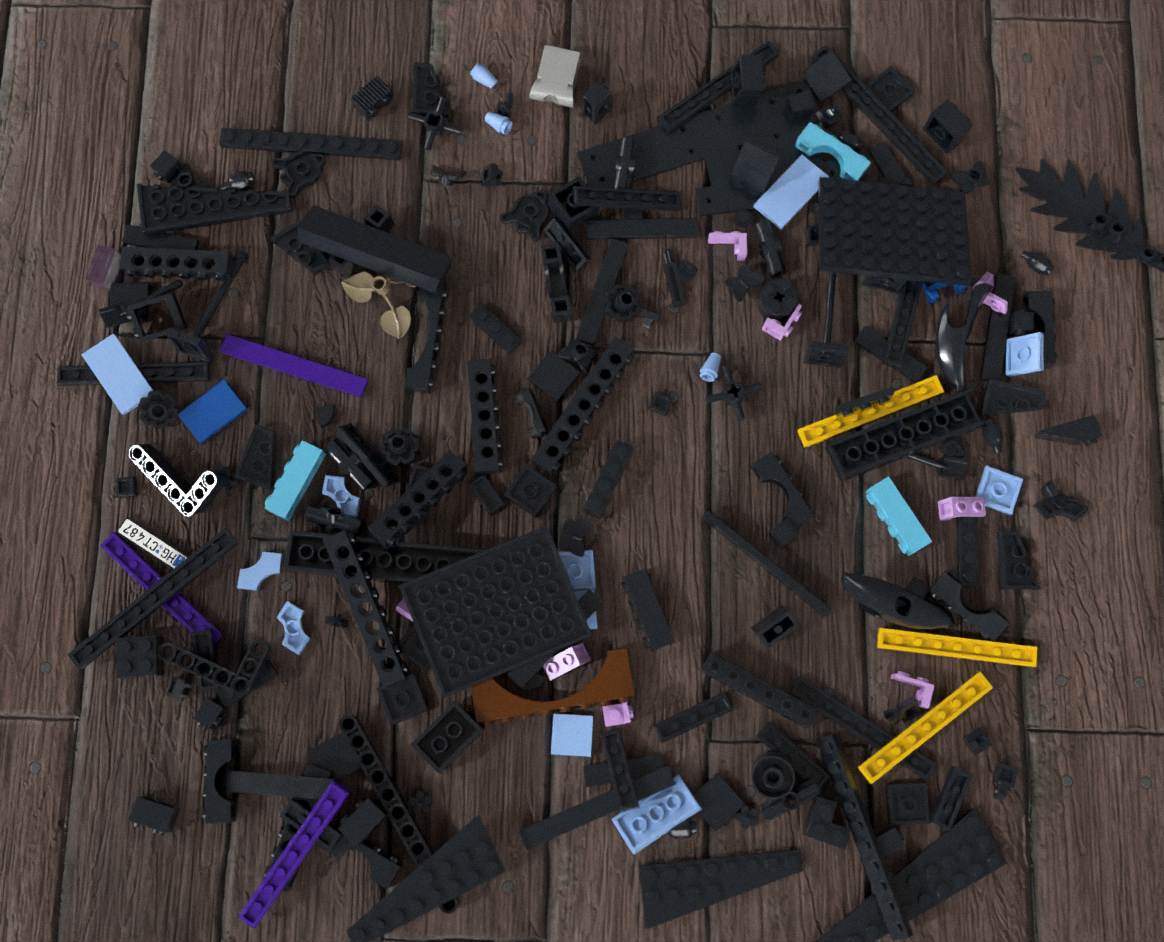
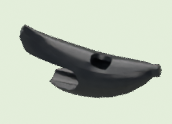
[935,283,993,393]
[841,572,951,629]

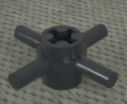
[409,97,462,151]
[705,365,762,421]

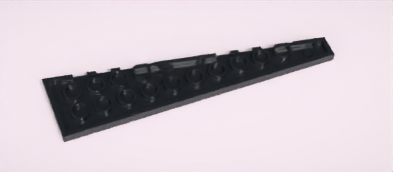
[815,808,1007,942]

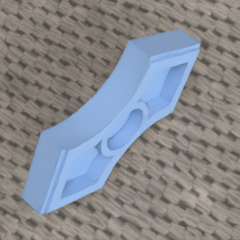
[322,475,361,518]
[237,552,283,591]
[276,601,310,655]

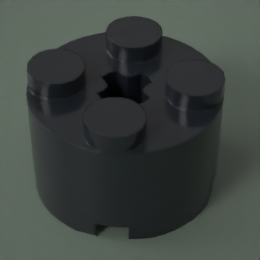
[758,279,798,322]

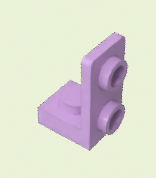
[708,231,747,261]
[973,272,1008,314]
[762,304,802,341]
[938,497,986,520]
[543,643,591,680]
[891,671,934,709]
[602,702,634,727]

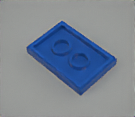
[178,380,247,444]

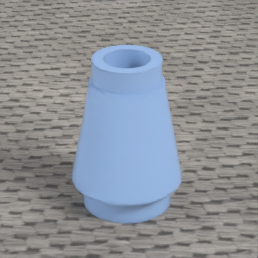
[470,63,498,89]
[485,112,513,135]
[700,353,721,382]

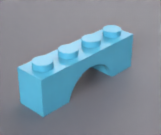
[795,122,871,181]

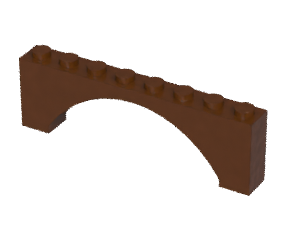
[471,648,635,726]

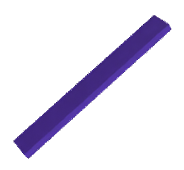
[220,334,368,398]
[100,532,225,646]
[238,780,350,929]

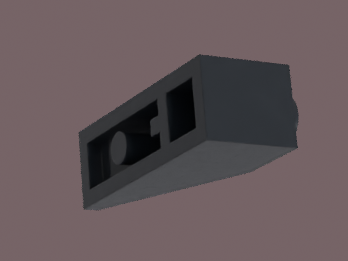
[1035,415,1103,446]

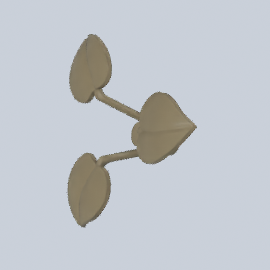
[341,272,416,338]

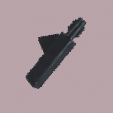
[661,248,698,308]

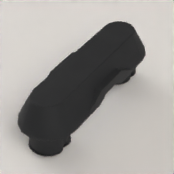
[514,388,548,439]

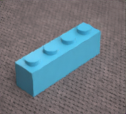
[265,440,326,521]
[866,476,932,556]

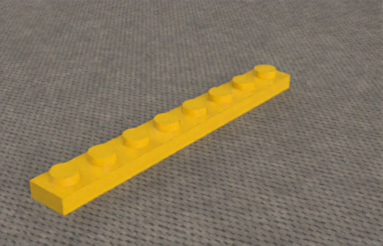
[797,375,944,448]
[877,628,1037,667]
[858,672,993,784]

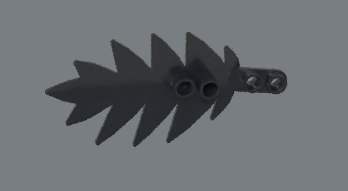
[1015,159,1164,272]

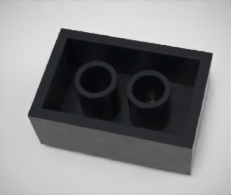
[411,701,484,774]

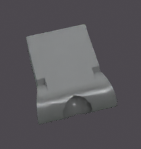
[529,45,580,108]

